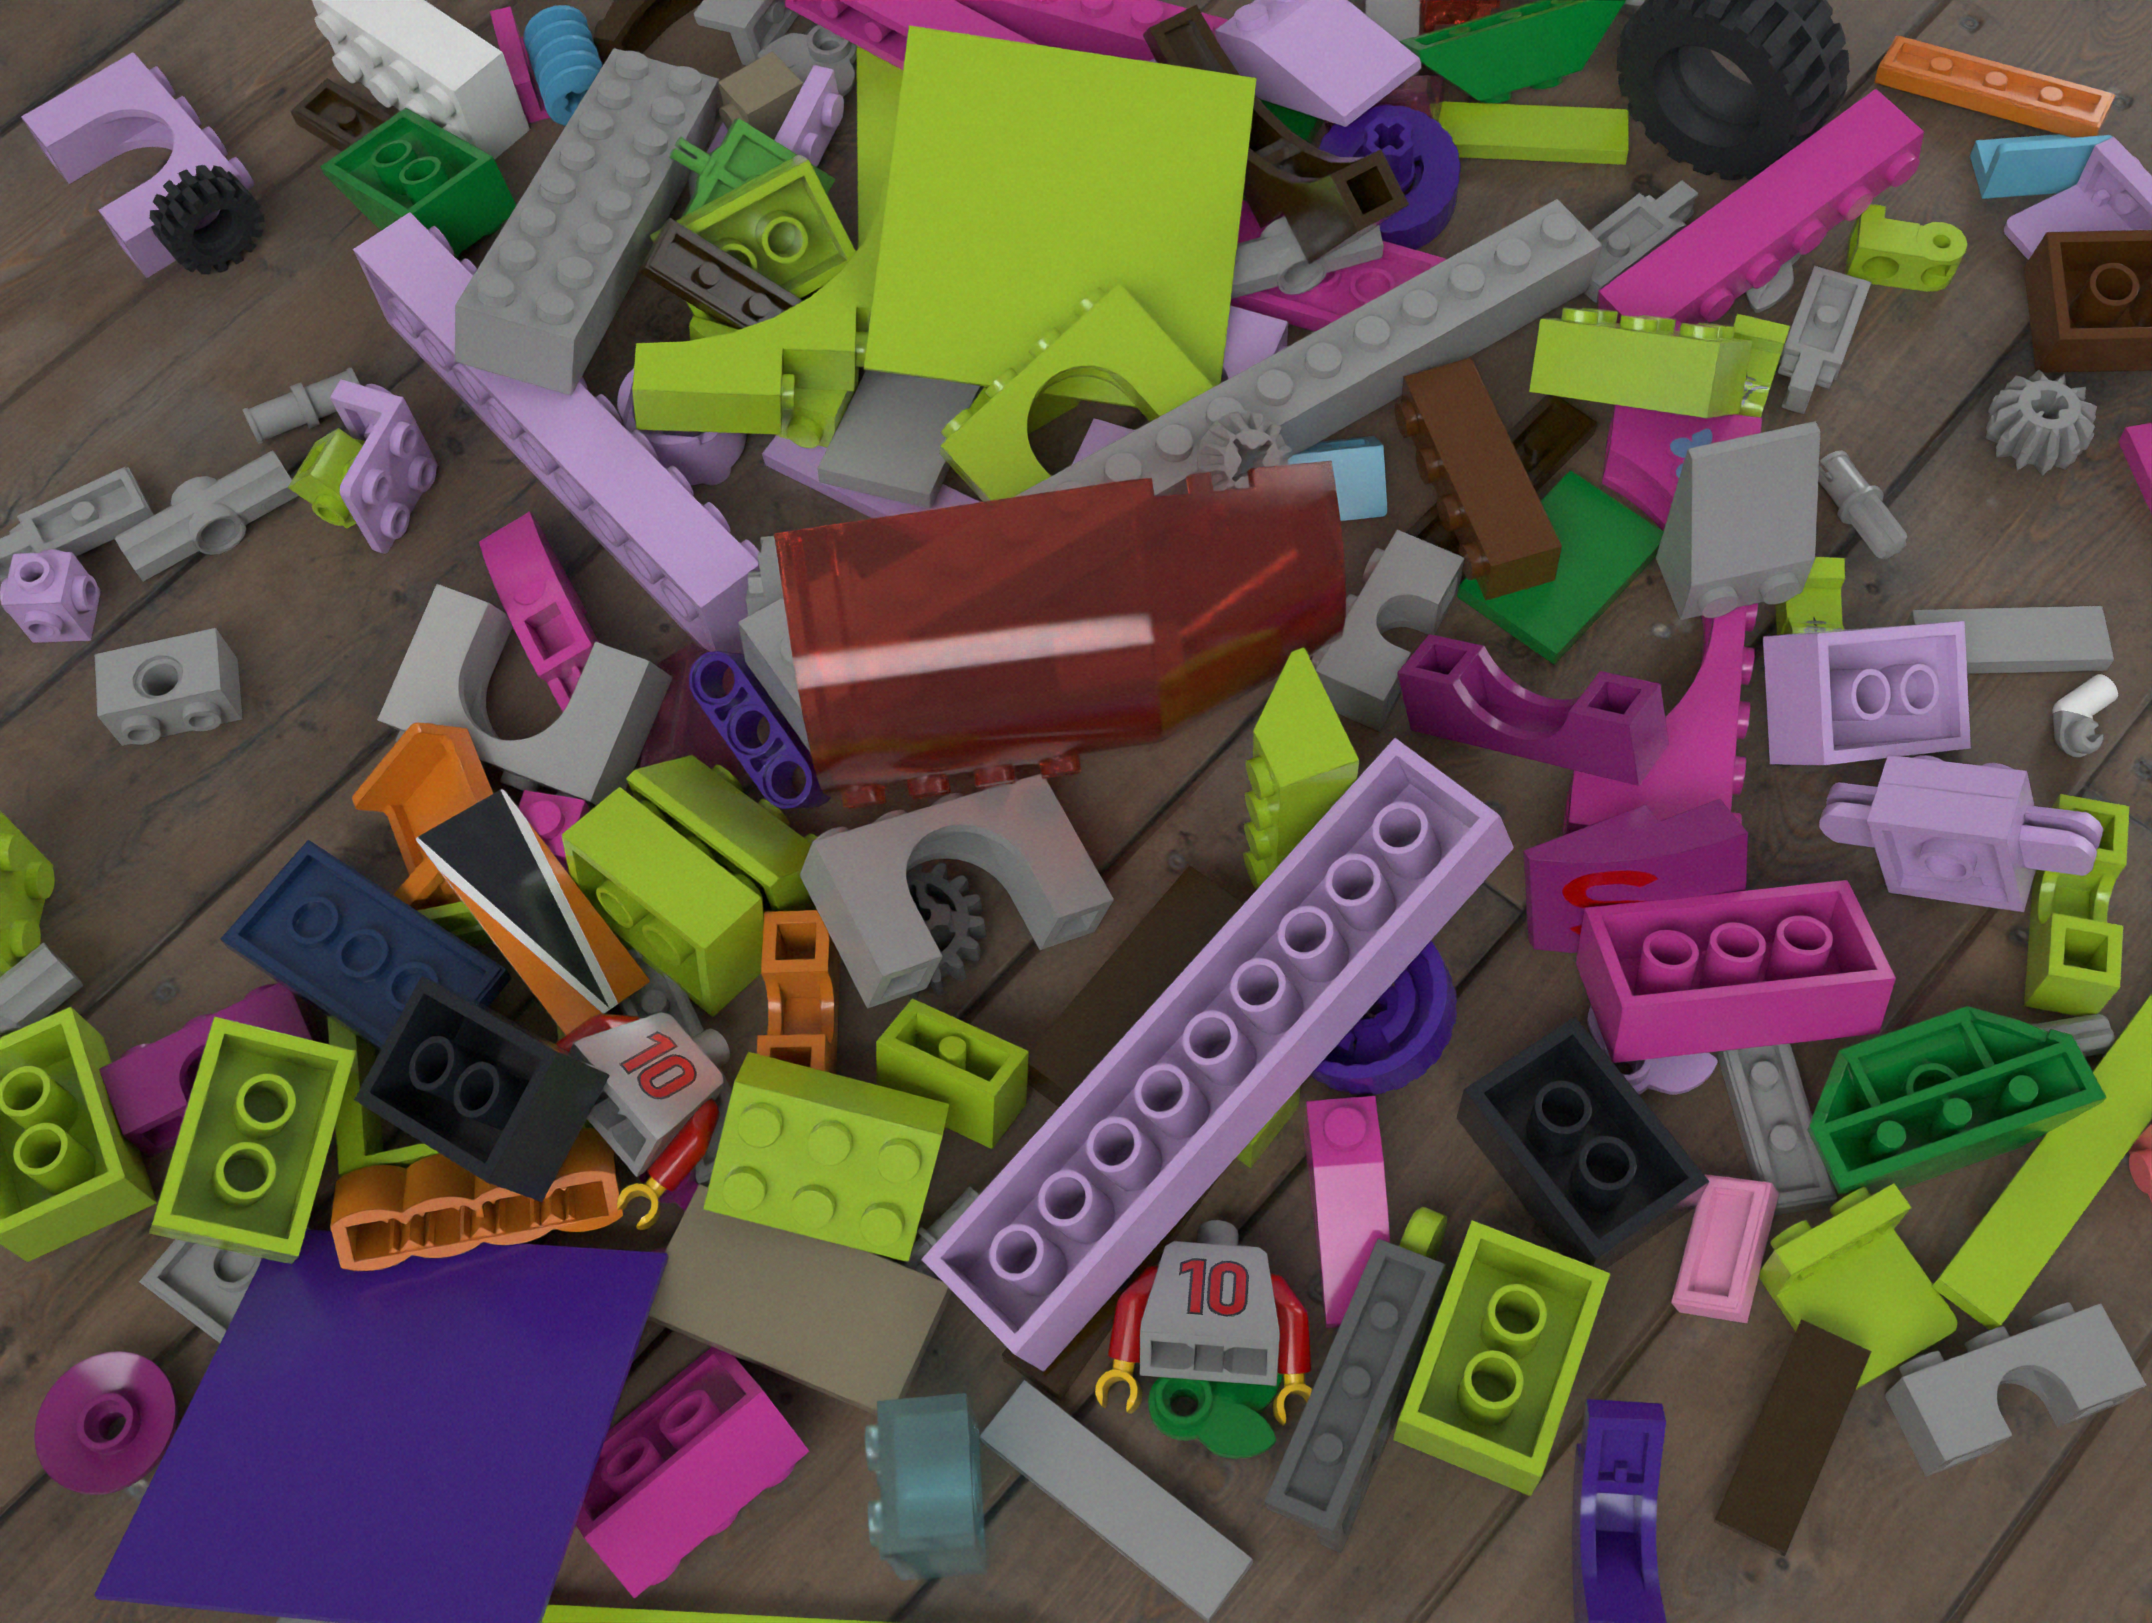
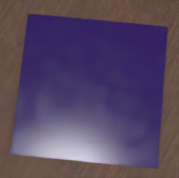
[94,1229,669,1623]

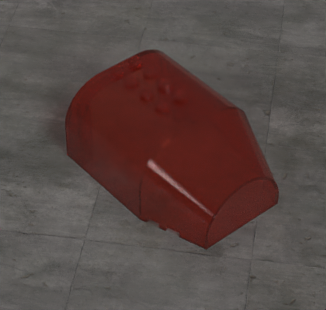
[774,461,1346,809]

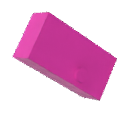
[1576,880,1896,1063]

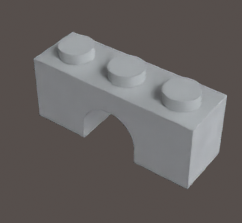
[1311,530,1464,732]
[1884,1302,2146,1477]

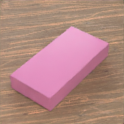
[1671,1174,1779,1323]

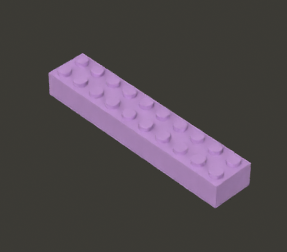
[353,212,760,668]
[921,738,1514,1372]

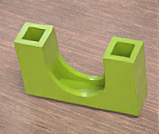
[939,282,1214,510]

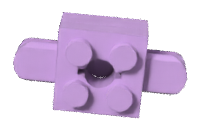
[1819,755,2103,912]

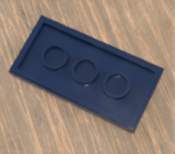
[220,840,512,1051]

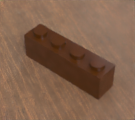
[1395,357,1562,600]

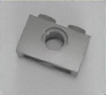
[94,628,242,746]

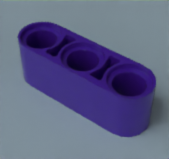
[689,651,837,809]

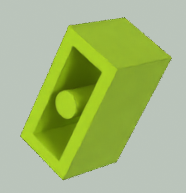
[876,998,1029,1149]

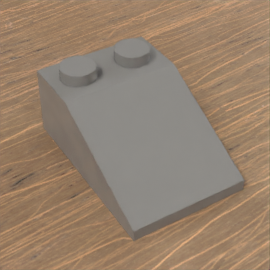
[1656,421,1820,620]

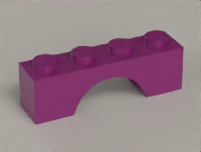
[1397,634,1669,786]

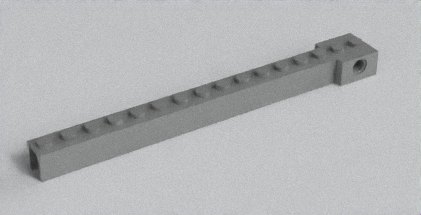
[738,199,1602,755]

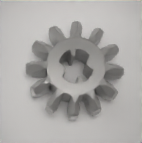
[1985,369,2097,476]

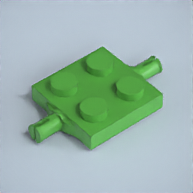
[669,118,835,218]

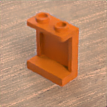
[352,722,493,911]

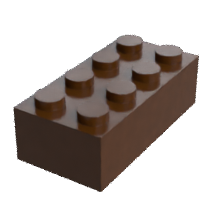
[2024,230,2152,373]

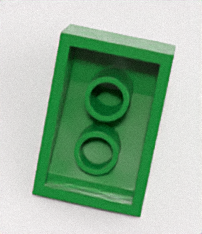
[320,108,517,259]

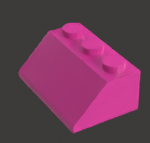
[576,1347,809,1598]

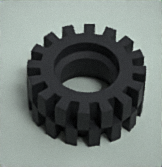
[150,165,265,275]

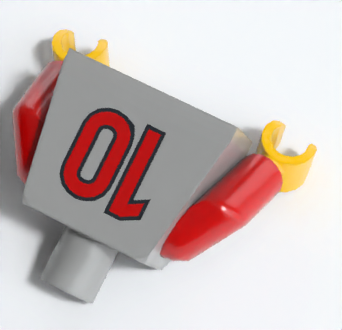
[555,1012,730,1230]
[1096,1220,1313,1426]

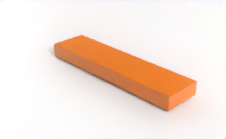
[1874,36,2115,138]

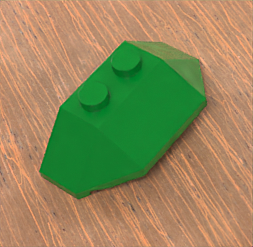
[1399,0,1626,104]
[1807,1006,2107,1194]

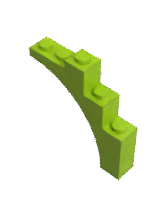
[632,178,889,435]

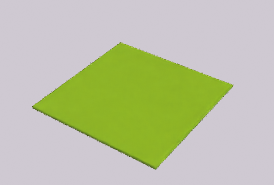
[864,25,1257,408]

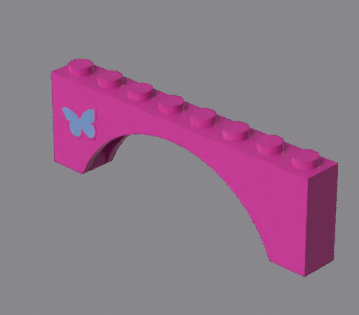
[1562,405,1762,836]

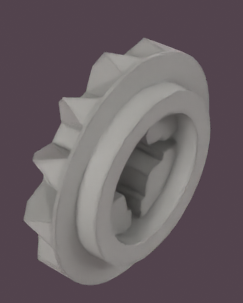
[1197,411,1293,512]

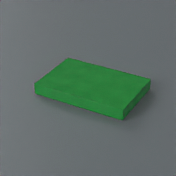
[1457,470,1664,665]

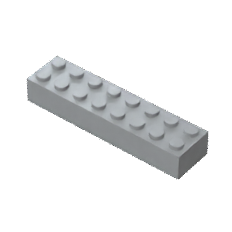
[455,48,719,396]

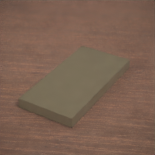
[647,1184,953,1423]

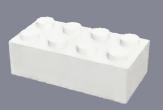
[312,0,530,160]

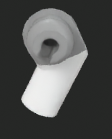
[2052,674,2118,757]

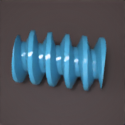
[523,5,602,126]

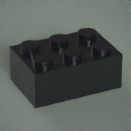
[354,976,610,1202]
[1457,1017,1710,1271]

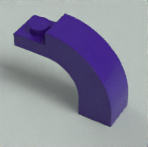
[1572,1399,1667,1623]

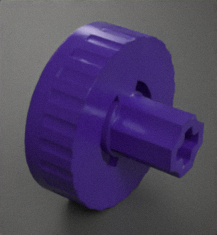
[1318,105,1461,250]
[1310,941,1457,1095]

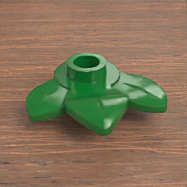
[1148,1373,1284,1459]

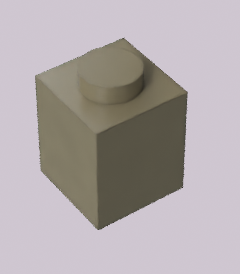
[718,51,803,140]

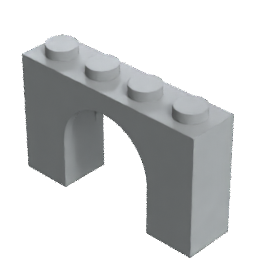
[377,584,673,811]
[800,773,1114,1009]

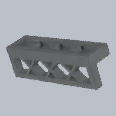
[1264,1239,1448,1553]

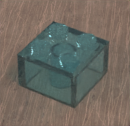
[865,1393,987,1581]

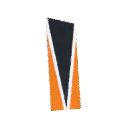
[416,789,650,1036]

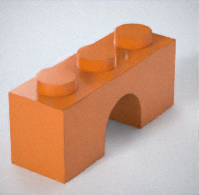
[757,910,841,1074]

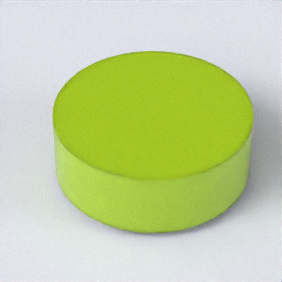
[1399,1206,1448,1260]

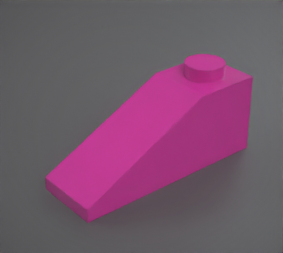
[1303,1096,1390,1328]

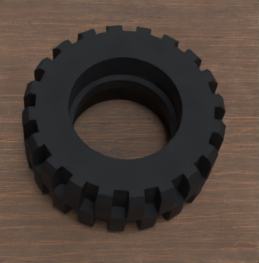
[1616,0,1850,180]

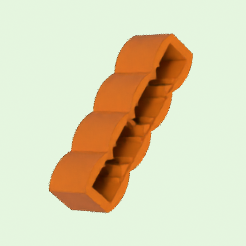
[330,1128,623,1271]

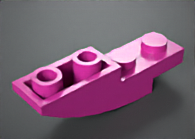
[479,511,599,712]

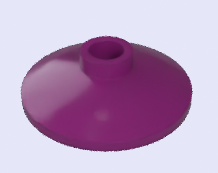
[34,1351,178,1495]

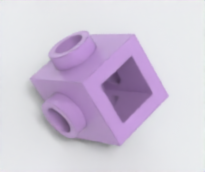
[0,549,101,642]

